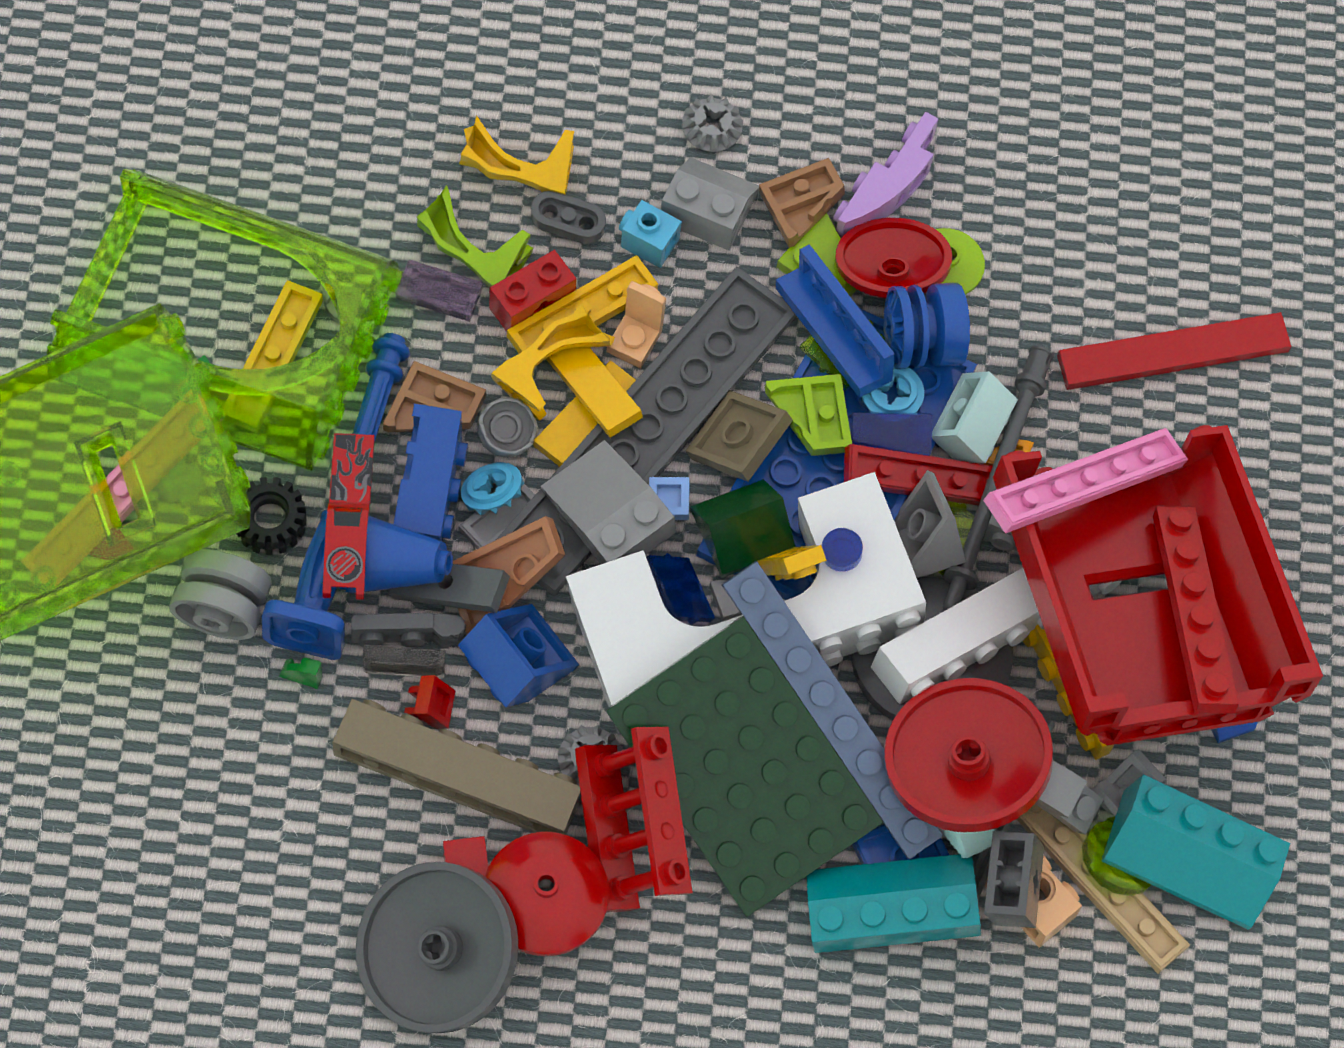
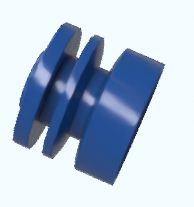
[884,283,970,369]

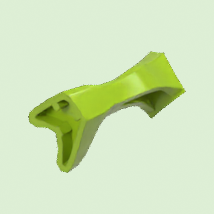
[416,185,533,287]

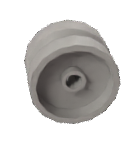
[169,549,272,640]

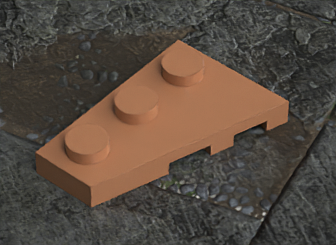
[453,516,565,635]

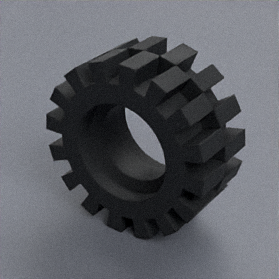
[233,477,307,555]

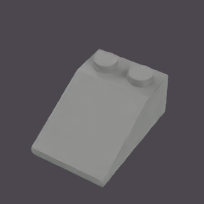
[541,440,677,564]

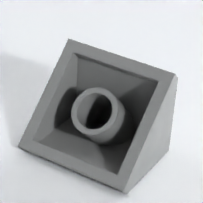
[894,470,966,578]

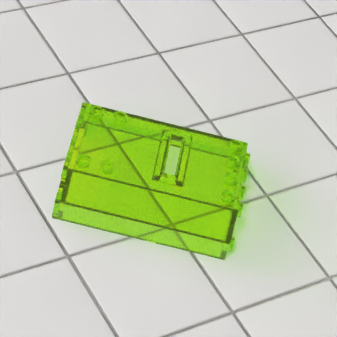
[0,303,251,641]

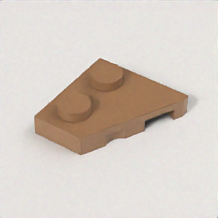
[759,158,845,248]
[383,361,486,433]

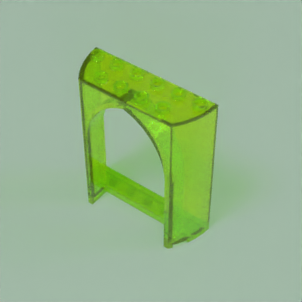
[47,169,404,471]

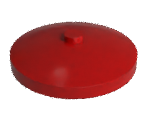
[885,678,1053,832]

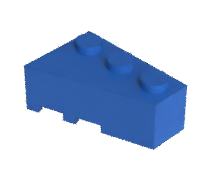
[394,403,468,542]

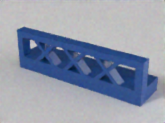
[776,244,895,398]

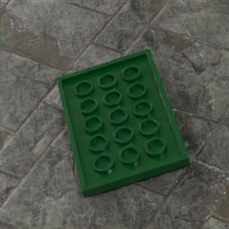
[605,616,883,917]

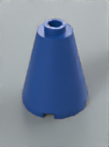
[339,516,453,594]

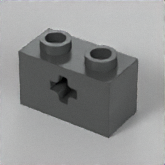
[984,831,1044,928]

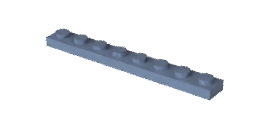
[722,561,943,859]

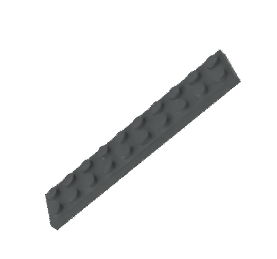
[496,266,797,596]

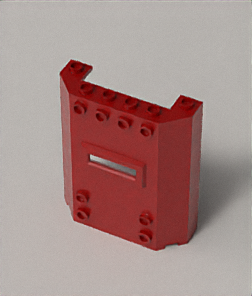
[993,425,1323,746]

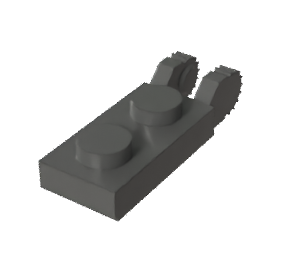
[351,613,466,649]

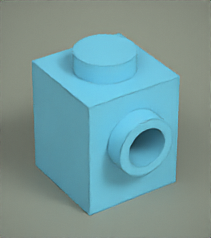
[619,200,682,268]

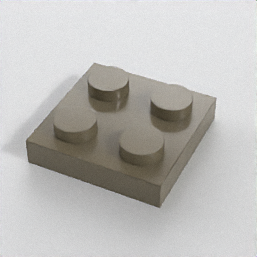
[685,390,793,482]

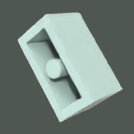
[930,371,1018,464]

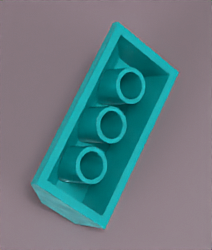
[1101,774,1291,930]
[807,854,981,953]

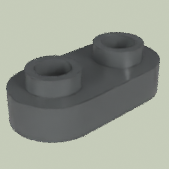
[531,191,606,244]

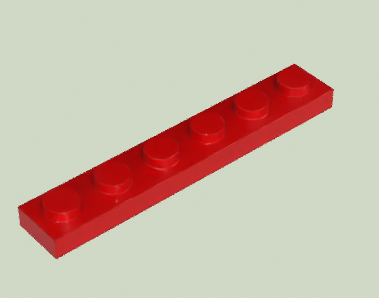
[1153,506,1239,714]

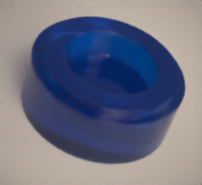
[822,528,863,571]

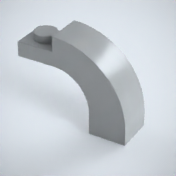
[1035,761,1104,835]

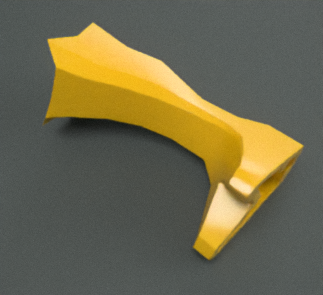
[459,115,574,195]
[491,304,615,421]

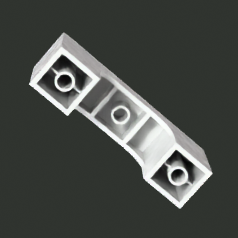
[566,472,926,734]

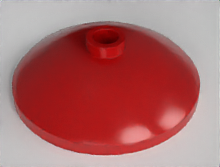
[836,218,952,299]
[485,832,609,956]

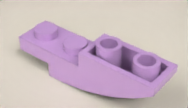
[833,112,938,238]

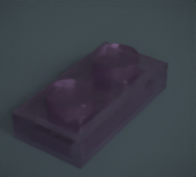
[396,259,483,322]

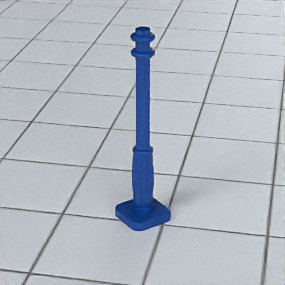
[262,333,410,660]

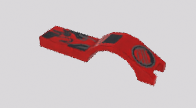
[323,433,375,600]

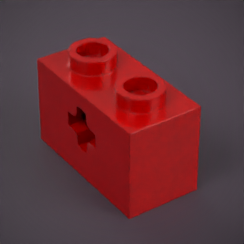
[489,249,577,332]

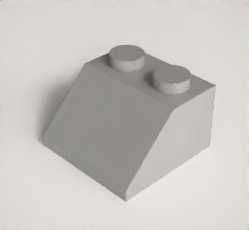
[661,157,759,251]

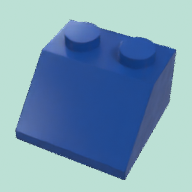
[458,604,579,708]

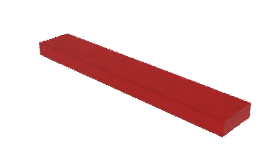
[1057,312,1292,390]

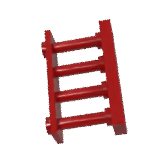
[575,727,693,912]

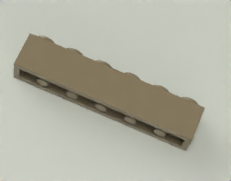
[332,699,581,835]

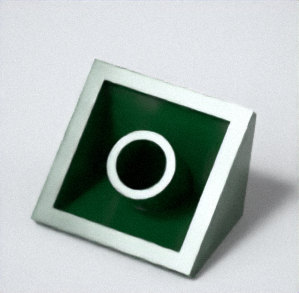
[690,479,795,578]

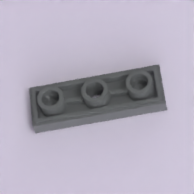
[388,564,510,613]

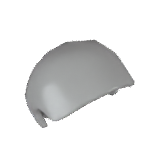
[477,397,538,458]

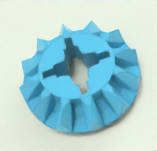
[862,367,924,423]
[461,462,524,515]

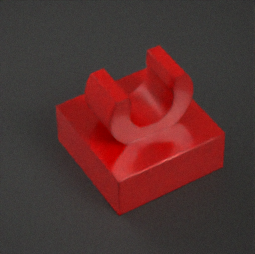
[404,675,456,729]

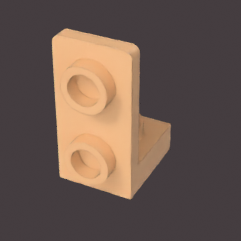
[606,281,666,369]

